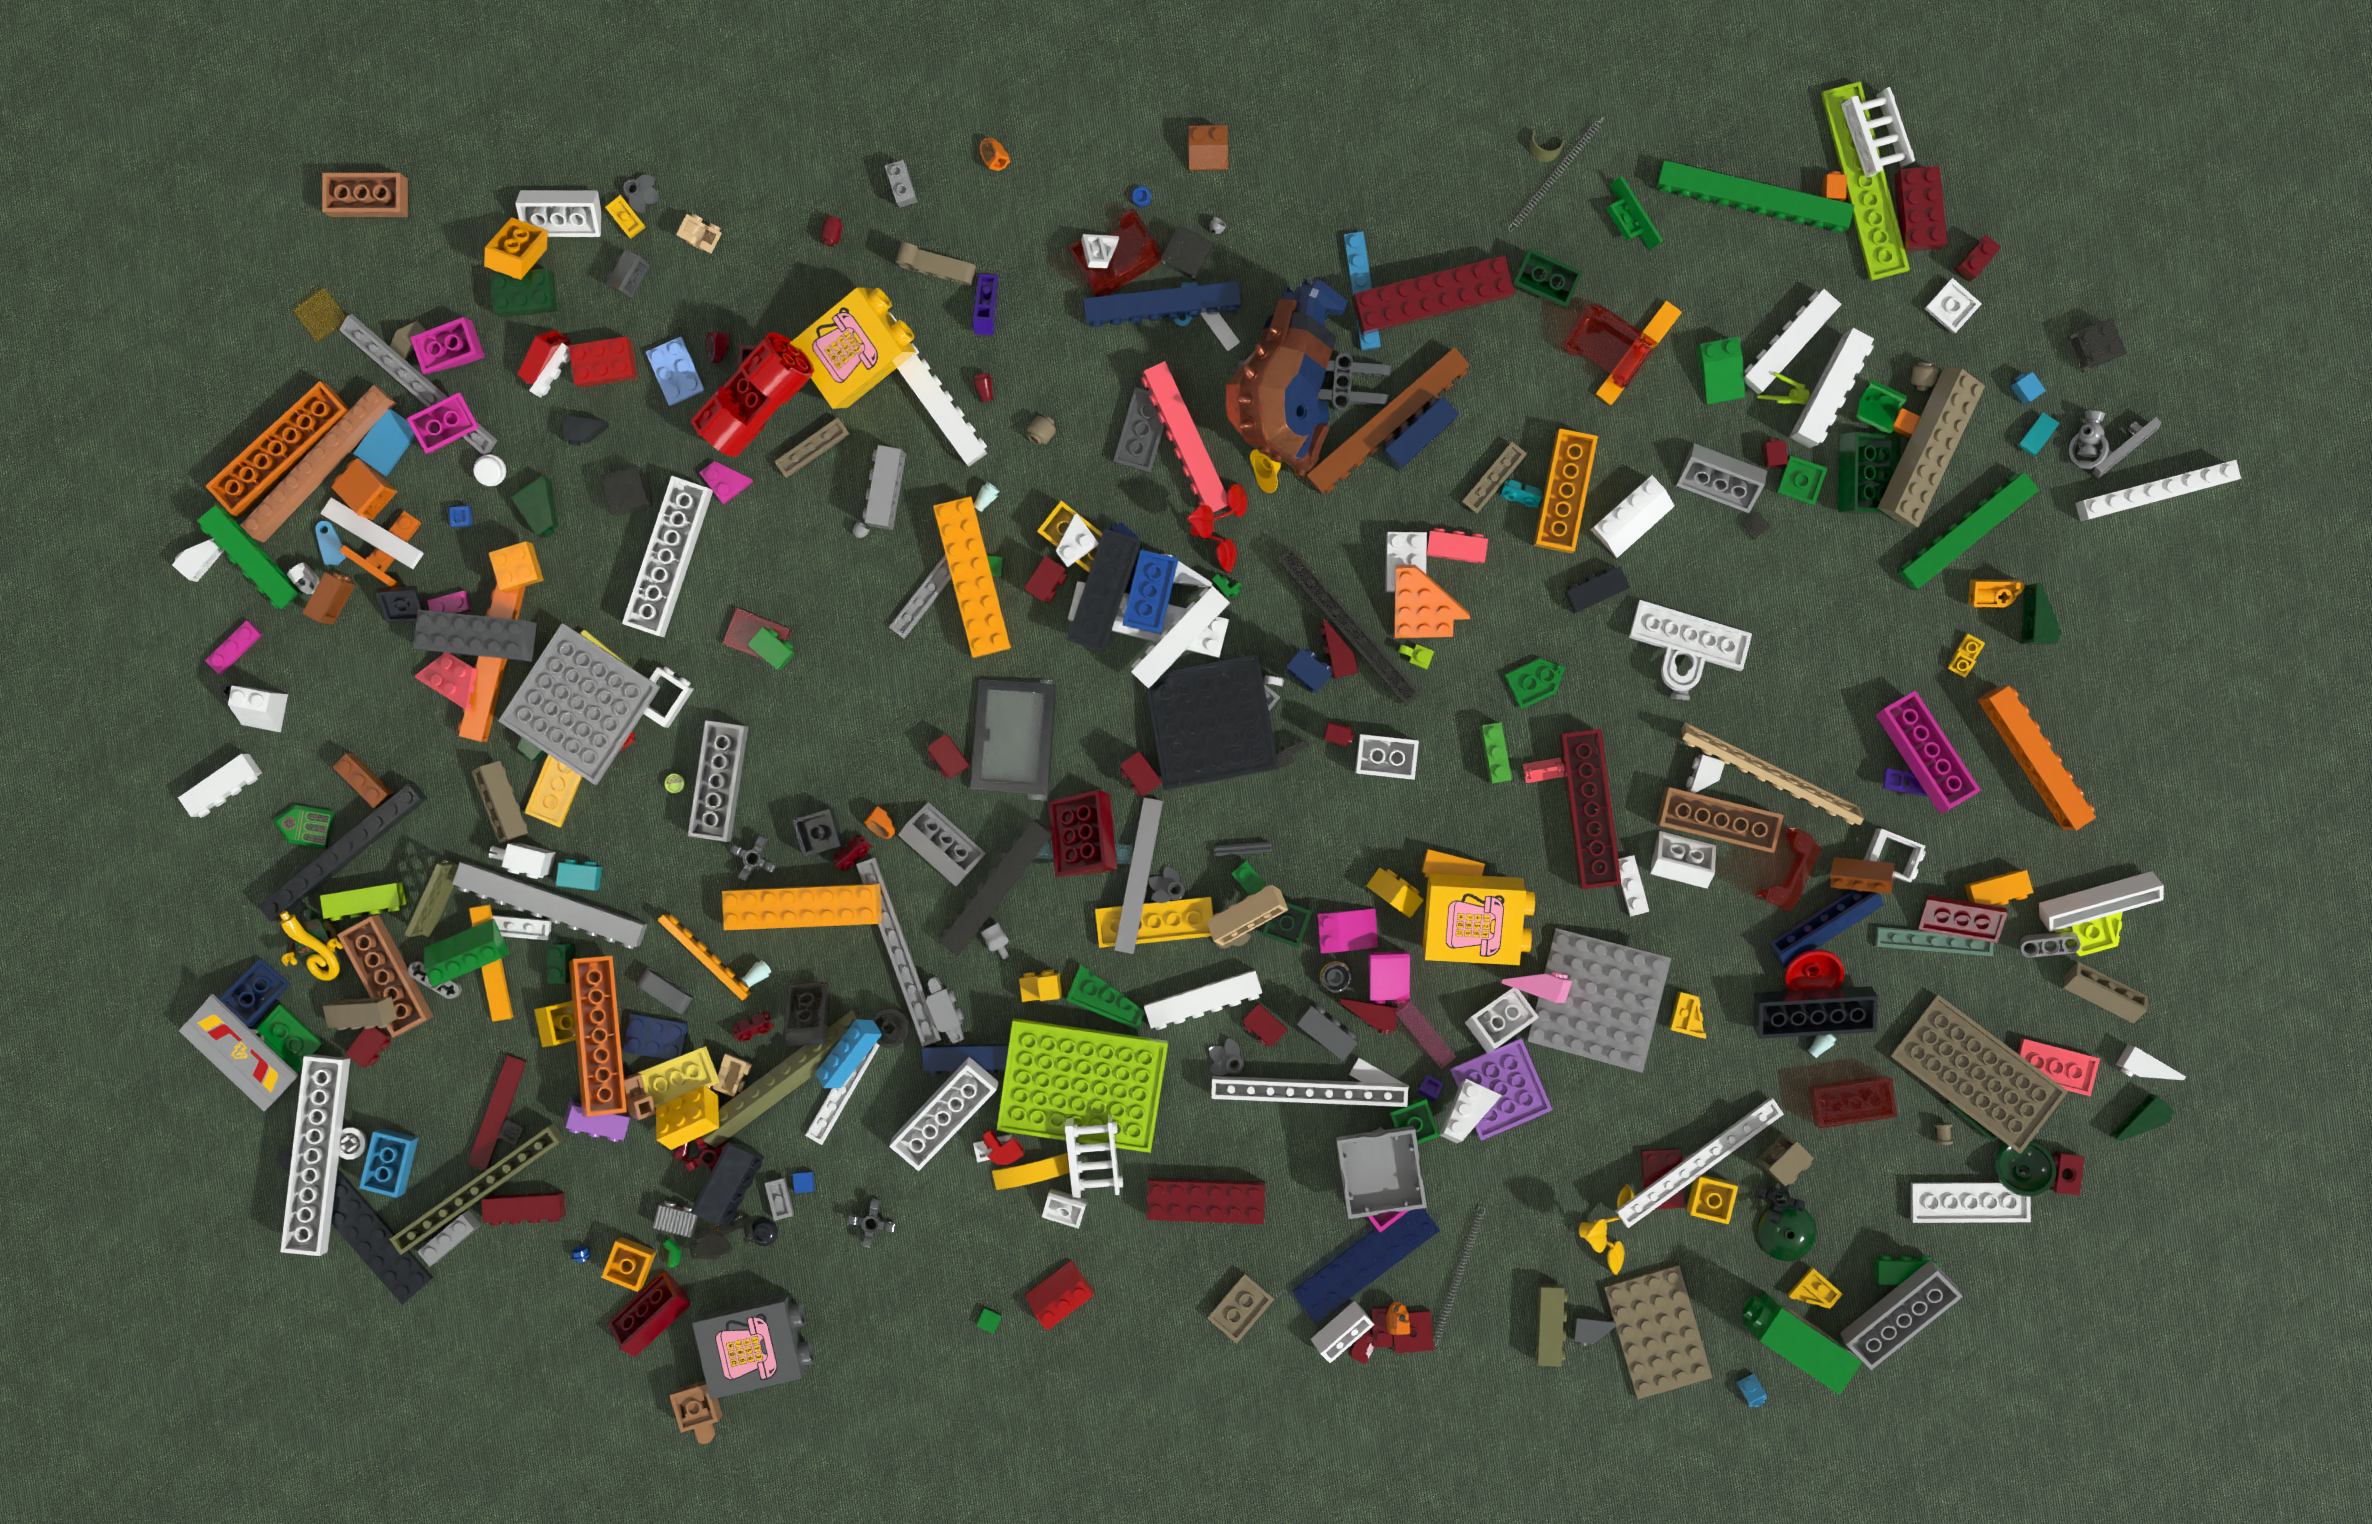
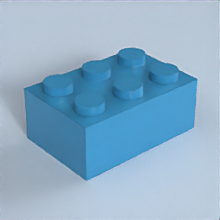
[359,1128,418,1198]

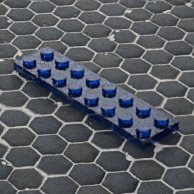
[1292,1208,1440,1323]

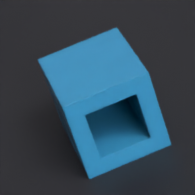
[2011,372,2046,405]

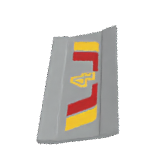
[179,994,299,1111]

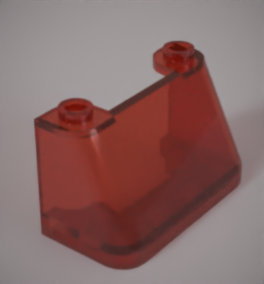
[1067,208,1162,297]
[1562,303,1659,388]
[1755,828,1822,912]

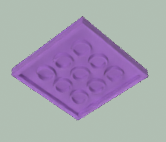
[1450,1038,1552,1141]

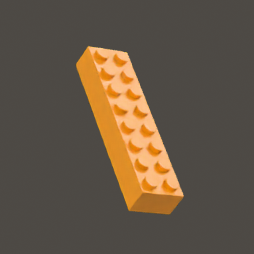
[933,497,1011,659]
[722,883,882,930]

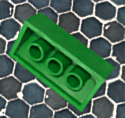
[424,919,510,987]

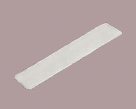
[1200,312,1240,351]

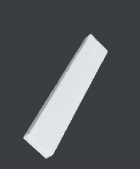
[320,498,424,569]
[805,1042,880,1145]

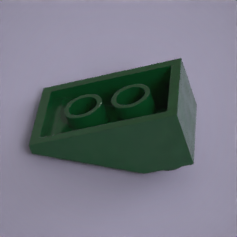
[2021,583,2061,645]

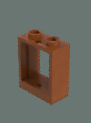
[302,572,356,625]

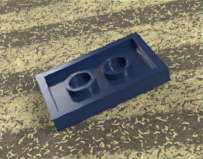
[623,1013,689,1060]

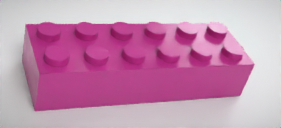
[1876,691,1981,815]

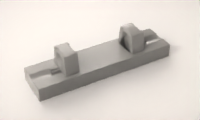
[2092,417,2162,479]

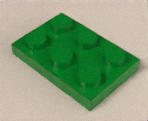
[256,1004,324,1072]

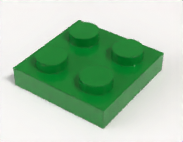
[1776,456,1827,506]

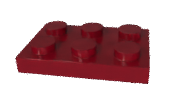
[1641,1148,1685,1209]

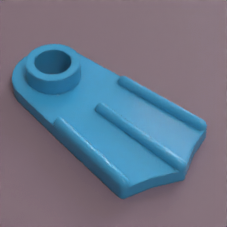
[315,521,347,565]

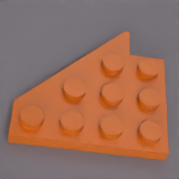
[1394,564,1470,638]

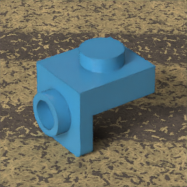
[1737,1373,1767,1407]

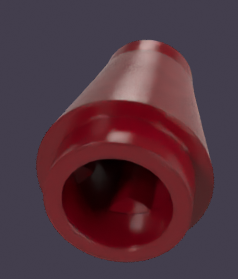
[973,373,993,403]

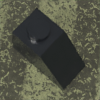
[563,416,609,446]

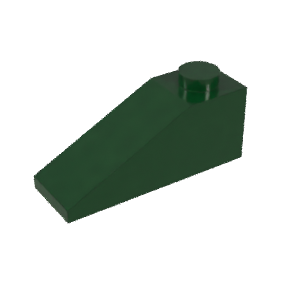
[2110,1093,2175,1141]

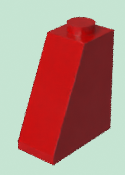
[517,329,570,385]

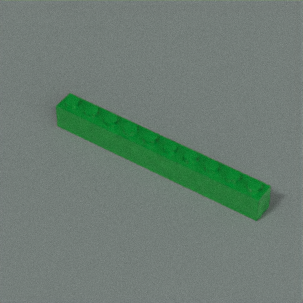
[1655,160,1855,233]

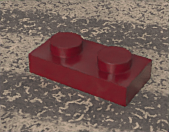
[1371,1306,1393,1348]

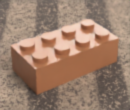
[322,173,408,217]

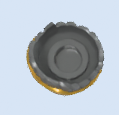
[1320,961,1351,993]

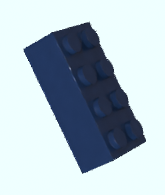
[1383,397,1459,472]
[1284,648,1332,694]

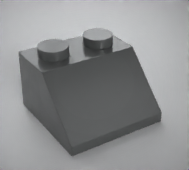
[606,250,650,298]

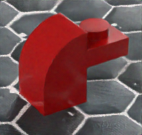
[982,1128,1025,1165]

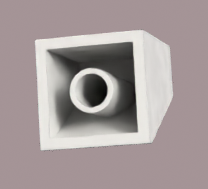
[228,686,288,732]

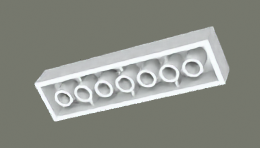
[622,476,713,637]
[1068,581,1229,658]

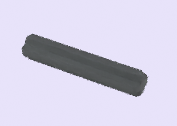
[1214,842,1272,856]

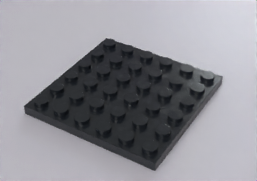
[1146,654,1279,791]

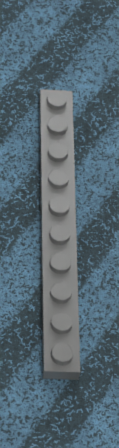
[340,314,498,455]
[856,857,941,1047]

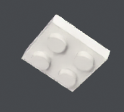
[1924,278,1982,334]

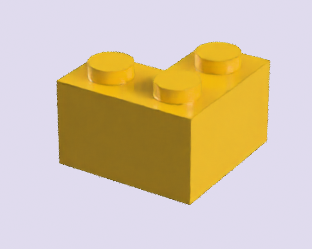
[1366,868,1424,918]
[1019,969,1062,1002]

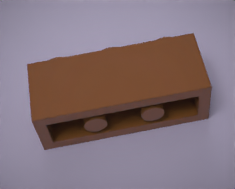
[333,753,395,808]
[1830,857,1895,894]

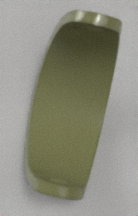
[1529,130,1565,162]

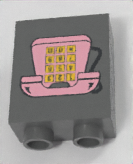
[692,1293,814,1400]

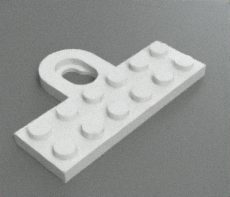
[1629,600,1752,691]

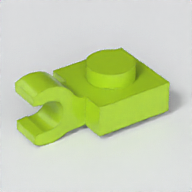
[1398,644,1434,670]

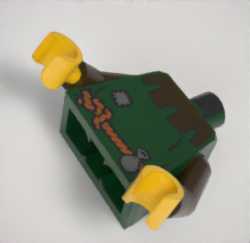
[281,909,343,966]

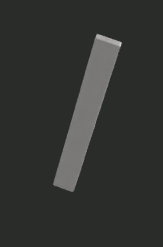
[1114,798,1163,954]

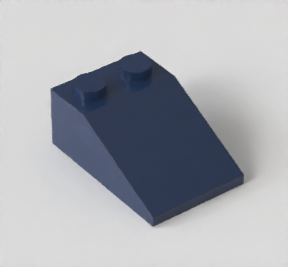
[219,958,290,1029]

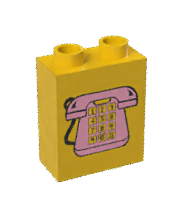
[789,287,916,409]
[1423,873,1535,965]

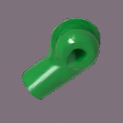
[663,1238,681,1268]

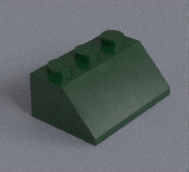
[1513,248,1583,308]

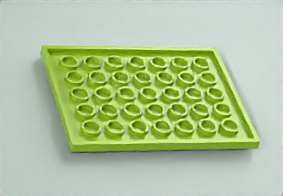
[997,1018,1168,1153]

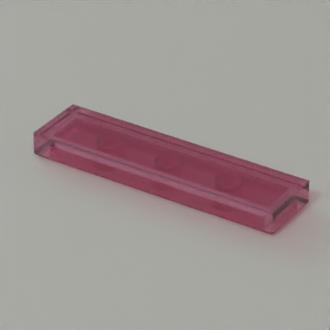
[1394,999,1456,1069]

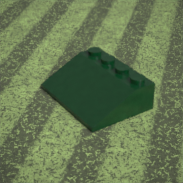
[1838,432,1900,514]

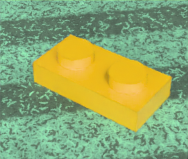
[605,195,646,239]

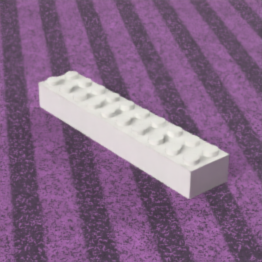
[280,1054,350,1256]

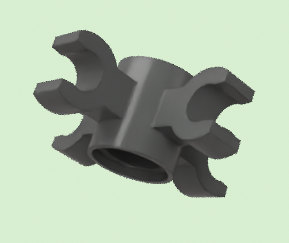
[730,836,777,881]
[847,1198,896,1248]

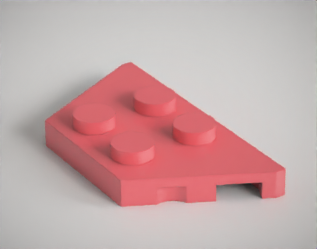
[415,653,477,711]

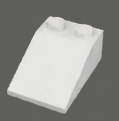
[1465,987,1539,1054]

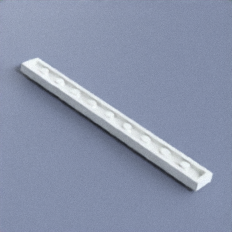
[1616,1098,1784,1228]

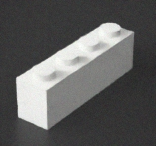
[178,754,262,818]

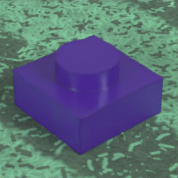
[1417,1074,1444,1102]

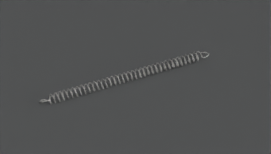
[1509,117,1604,232]
[1433,1206,1485,1346]

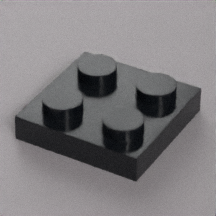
[376,586,424,623]

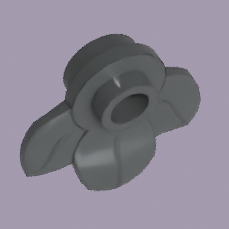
[623,175,660,213]
[1148,866,1185,903]
[1209,1038,1244,1076]

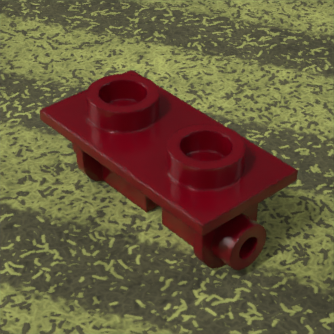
[832,834,873,872]
[732,1012,775,1042]

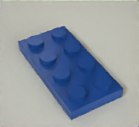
[1123,550,1179,634]

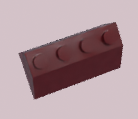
[608,1270,692,1357]

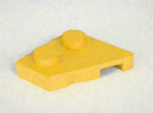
[1668,991,1706,1039]
[1787,1267,1843,1309]

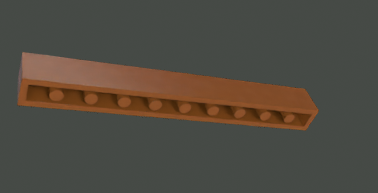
[1306,347,1470,495]

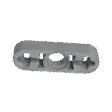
[408,961,462,999]

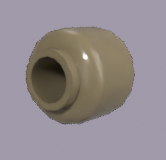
[1911,362,1939,391]
[1027,416,1056,445]

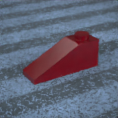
[1339,997,1399,1034]

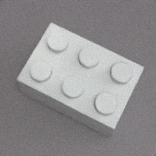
[1385,532,1427,592]
[1355,734,1419,780]

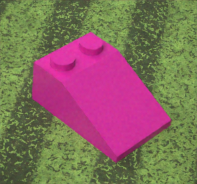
[410,317,485,374]
[407,392,479,454]
[1317,908,1378,953]

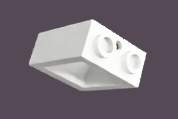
[644,666,694,728]
[1864,828,1925,882]

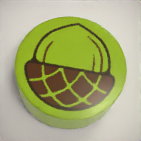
[665,774,686,793]

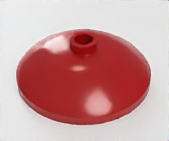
[1785,949,1844,991]

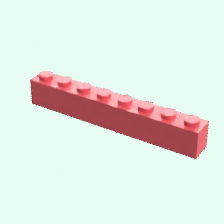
[1141,361,1228,512]

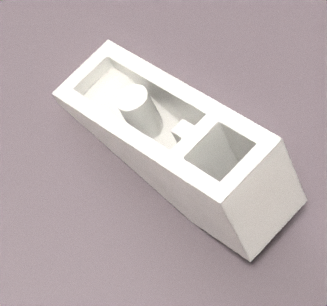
[172,538,224,582]
[1162,554,1212,588]
[2116,1045,2186,1080]

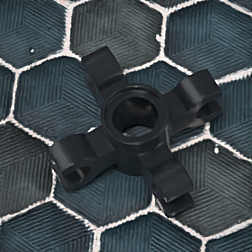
[1757,1183,1805,1224]

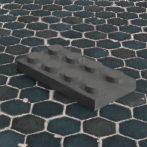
[1113,387,1165,473]

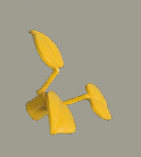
[1579,1184,1634,1275]

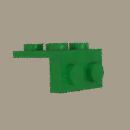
[1856,379,1907,433]

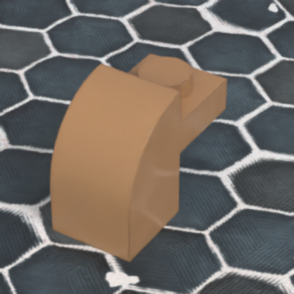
[624,1073,656,1120]

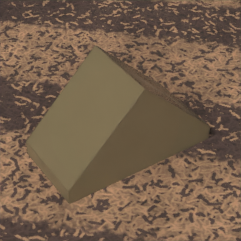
[390,321,427,360]

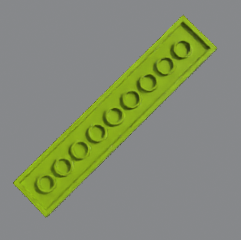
[1821,82,1910,281]

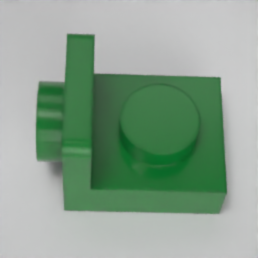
[1212,575,1242,598]

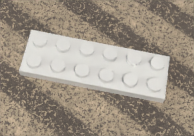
[1910,1182,2031,1223]

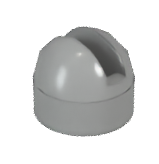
[1209,217,1226,234]
[853,521,870,538]

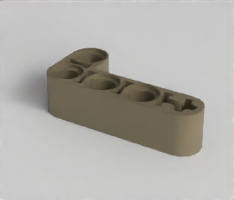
[896,242,976,285]

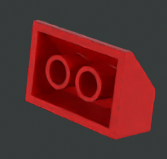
[1025,1260,1094,1331]

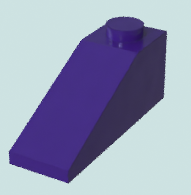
[973,274,998,335]

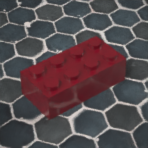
[1894,166,1947,252]

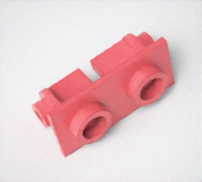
[1523,757,1565,783]

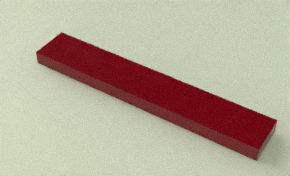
[468,1055,527,1171]

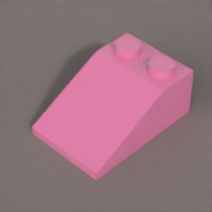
[1502,972,1572,1003]

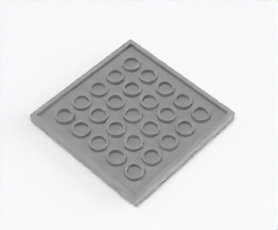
[499,623,660,785]
[1528,928,1671,1073]

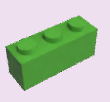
[1480,722,1512,783]

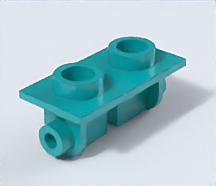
[1500,479,1543,508]

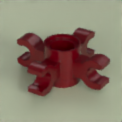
[685,1136,728,1172]

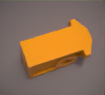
[1968,579,2025,607]

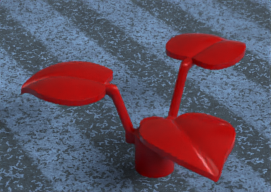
[1187,484,1248,574]

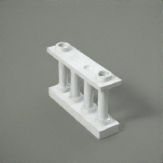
[1841,87,1915,178]
[1065,1115,1123,1198]

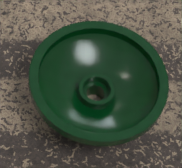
[1994,1141,2056,1197]
[1757,1202,1816,1261]

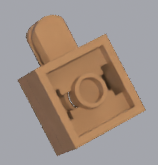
[669,1380,723,1444]

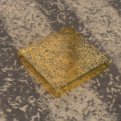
[294,288,347,343]

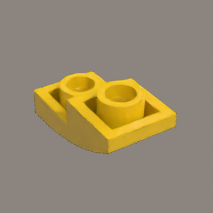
[1948,633,1985,678]

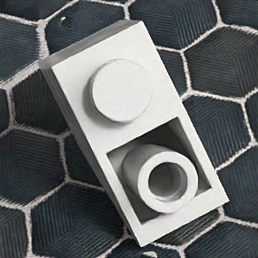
[1686,755,1725,793]

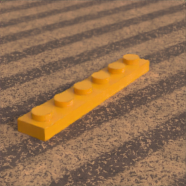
[658,914,751,1001]

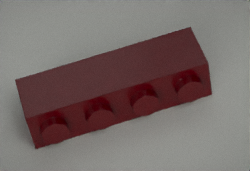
[482,1192,566,1225]

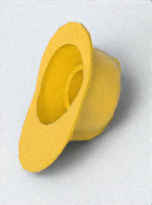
[1250,449,1281,493]

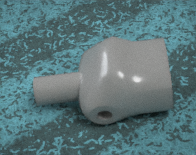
[981,922,1009,959]

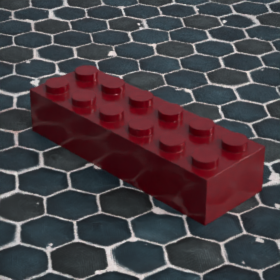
[1147,1177,1265,1224]

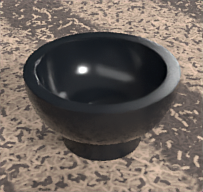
[750,1218,778,1246]

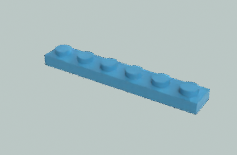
[1344,231,1381,351]

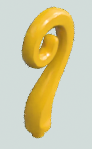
[280,911,340,981]

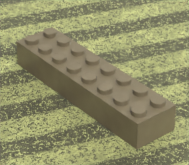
[1878,366,1985,528]

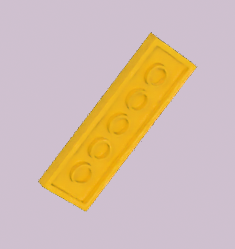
[1095,897,1213,948]

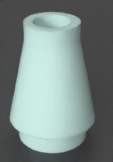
[973,482,999,512]
[741,960,771,988]
[1808,1034,1837,1058]

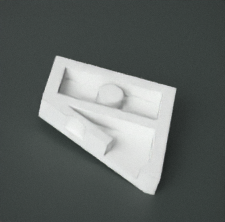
[1081,234,1119,268]
[1056,514,1099,567]

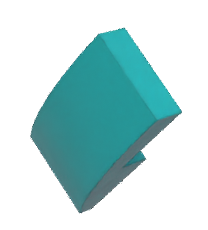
[2018,412,2060,457]

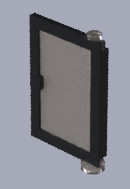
[970,679,1056,801]

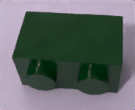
[547,943,575,984]

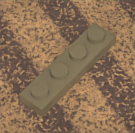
[774,418,850,478]
[1462,442,1527,514]

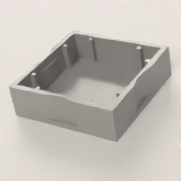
[1336,1126,1427,1219]

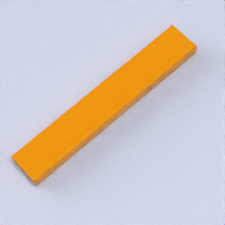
[1595,300,1682,406]
[469,904,513,1021]

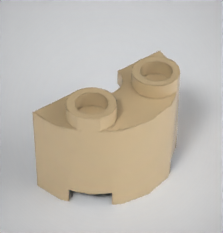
[676,214,722,254]
[712,1053,752,1097]

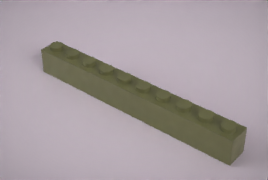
[701,1010,863,1148]
[390,1123,565,1255]

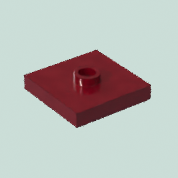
[1393,1310,1434,1354]

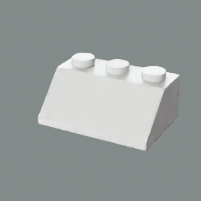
[1651,831,1716,888]

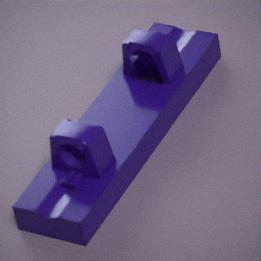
[1882,768,1928,797]

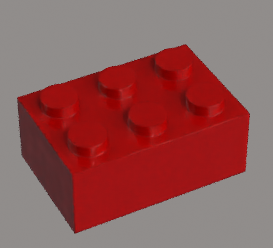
[569,336,638,388]

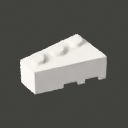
[1440,1079,1502,1143]

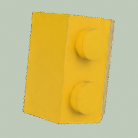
[534,1001,576,1047]

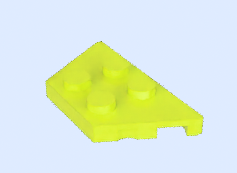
[2055,911,2123,956]

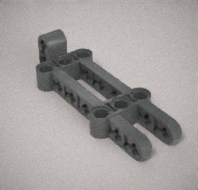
[1237,353,1391,412]

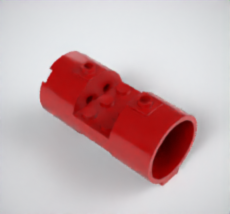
[690,332,814,457]

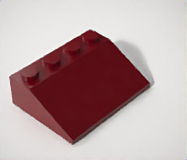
[1048,790,1117,878]

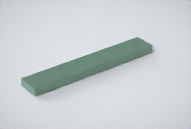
[1874,927,1994,956]

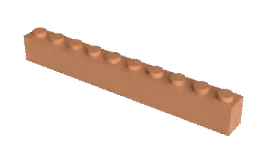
[240,385,397,543]

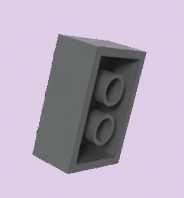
[1296,1003,1358,1061]

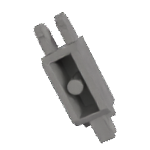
[926,977,964,1043]

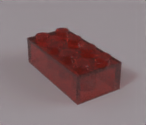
[1808,1075,1898,1129]

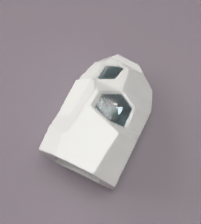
[287,563,319,594]

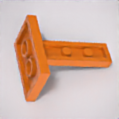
[340,511,421,587]

